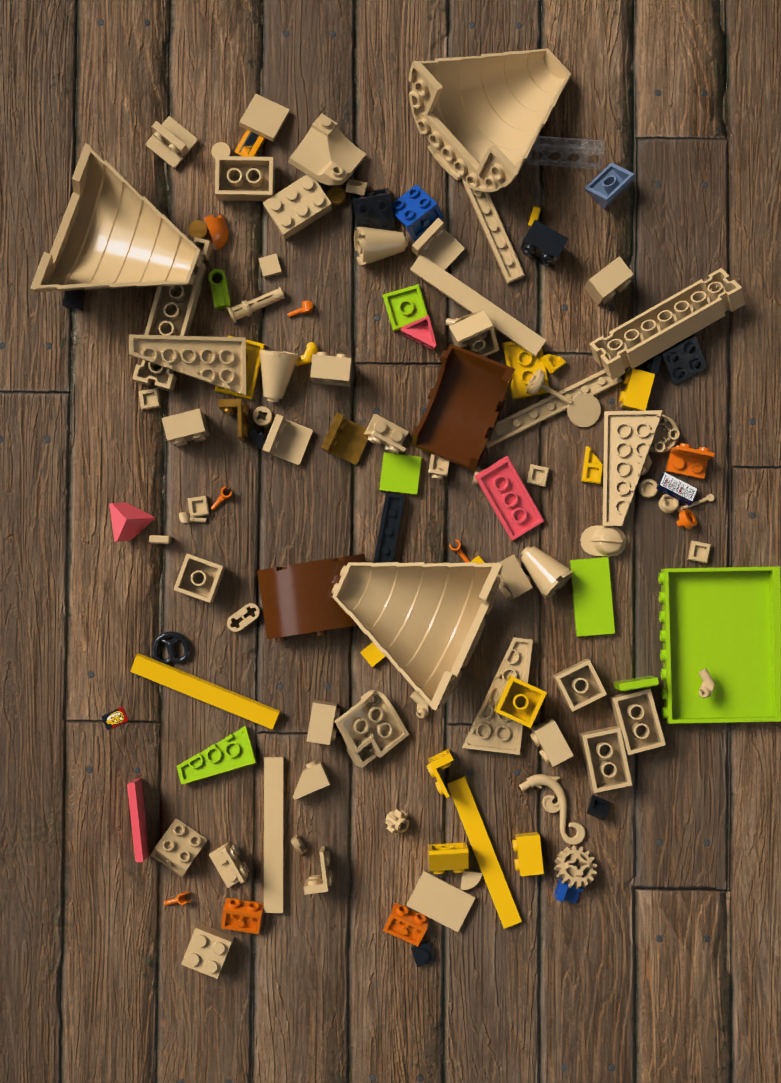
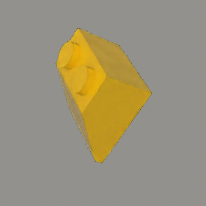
[428,842,469,874]

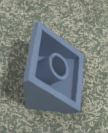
[584,163,636,210]

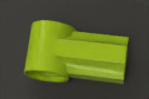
[208,269,231,310]

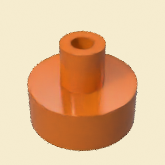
[676,509,697,529]

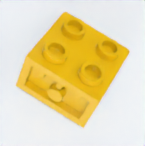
[427,749,454,799]

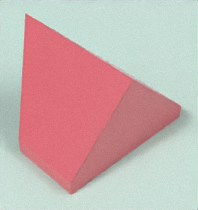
[400,315,436,351]
[109,502,156,542]

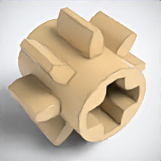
[385,809,409,834]

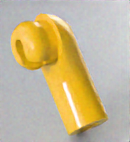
[296,342,318,366]

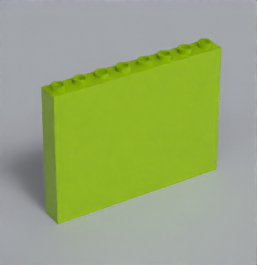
[658,566,781,724]

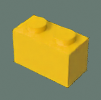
[619,368,655,411]
[512,832,544,876]

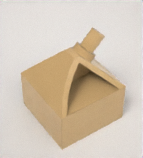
[445,310,499,357]

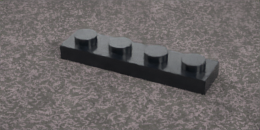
[373,492,405,563]

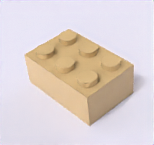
[215,156,275,201]
[263,174,332,240]
[609,687,666,755]
[579,726,632,793]

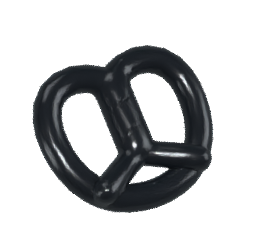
[152,631,190,665]

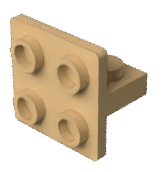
[146,116,198,169]

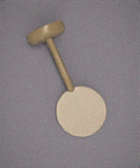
[526,369,601,427]

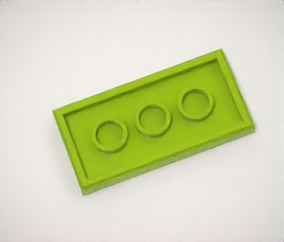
[570,557,615,637]

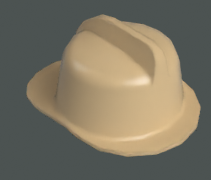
[580,525,627,557]

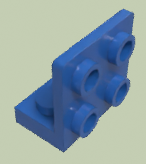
[392,185,444,241]

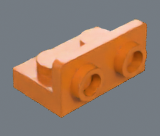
[221,898,264,934]
[383,903,429,947]

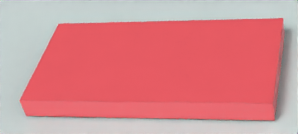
[474,456,545,541]
[127,778,150,863]

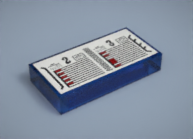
[656,471,698,506]

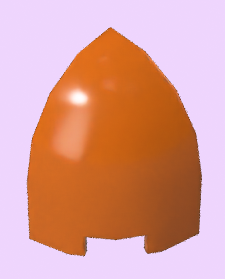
[204,214,229,250]

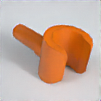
[287,301,313,318]
[211,486,232,511]
[449,539,470,563]
[164,891,192,906]

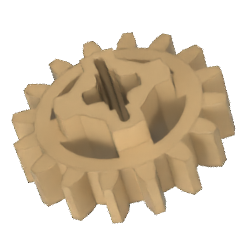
[554,845,597,889]

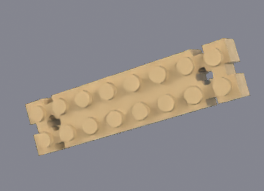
[132,234,213,392]
[589,268,745,380]

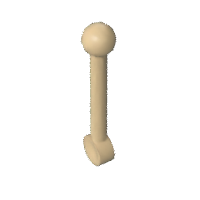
[677,494,714,513]

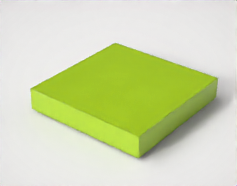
[383,284,428,332]
[379,452,422,495]
[613,675,659,691]

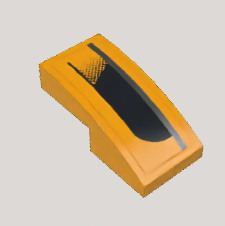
[235,130,266,157]

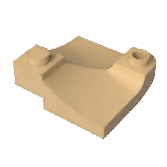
[288,113,366,185]
[334,690,409,768]

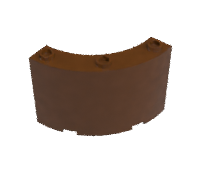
[411,344,515,471]
[257,554,366,642]

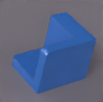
[554,877,584,903]

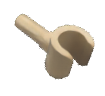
[179,512,206,523]

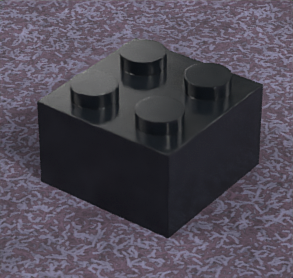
[520,220,569,267]

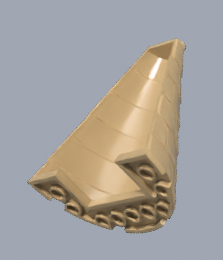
[409,48,571,192]
[30,143,203,292]
[332,562,503,711]

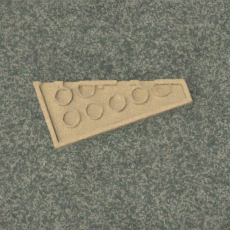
[129,334,246,396]
[603,410,663,526]
[462,637,533,755]

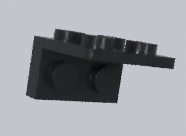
[351,188,396,231]
[658,334,707,385]

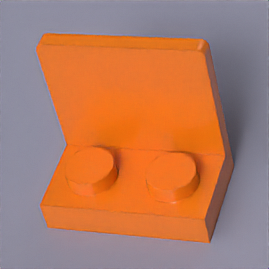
[665,443,715,479]

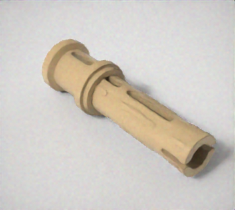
[227,287,285,323]

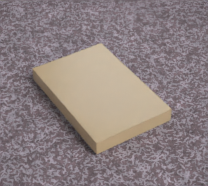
[406,870,476,932]

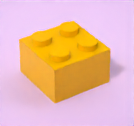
[493,675,547,728]

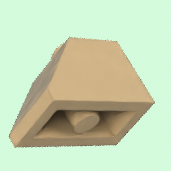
[293,760,331,800]

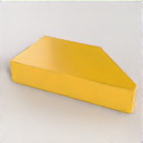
[581,446,603,484]

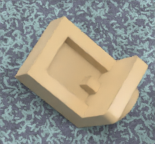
[428,454,449,480]

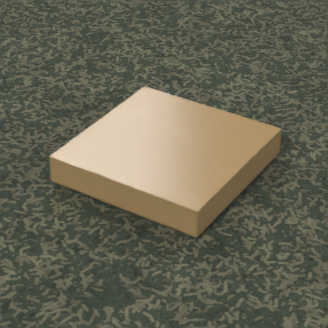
[239,94,290,142]

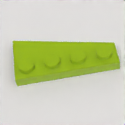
[177,726,257,785]

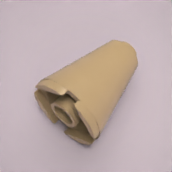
[354,226,408,266]
[260,349,298,402]
[521,546,573,599]

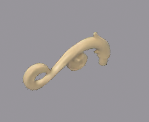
[519,774,586,845]

